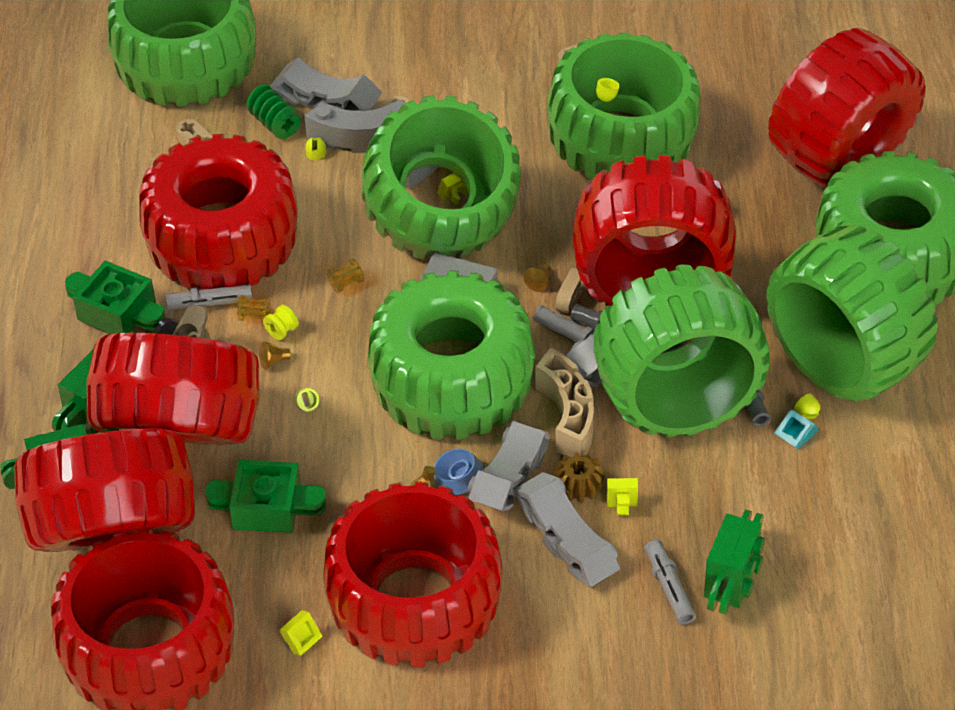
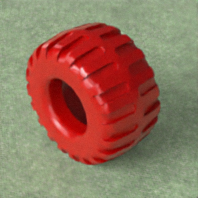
[768,28,926,189]
[139,134,298,290]
[572,155,737,306]
[87,333,259,445]
[14,428,195,552]
[323,481,503,668]
[51,529,234,710]

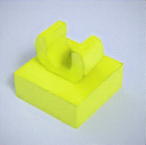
[437,173,468,205]
[607,478,638,515]
[279,610,322,656]

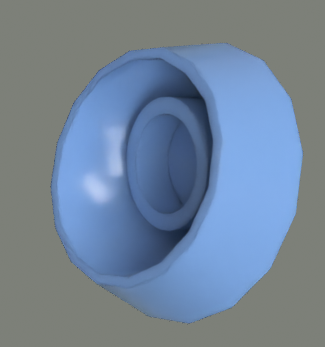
[434,449,484,495]

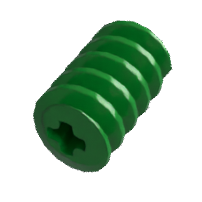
[247,84,302,139]

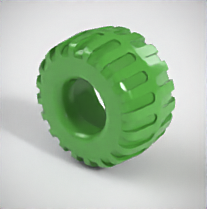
[107,0,256,107]
[547,33,700,180]
[361,95,521,260]
[815,151,955,305]
[766,225,938,401]
[593,265,770,438]
[368,270,535,440]

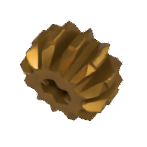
[553,451,605,503]

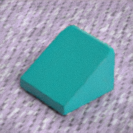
[774,409,819,449]

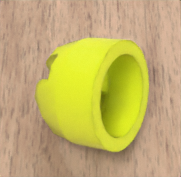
[596,78,619,102]
[305,137,327,160]
[294,388,319,412]
[794,394,821,420]

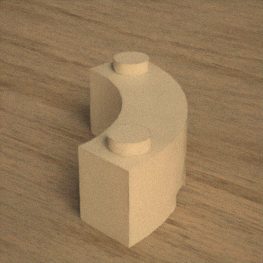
[535,348,594,457]

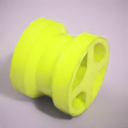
[263,304,299,341]

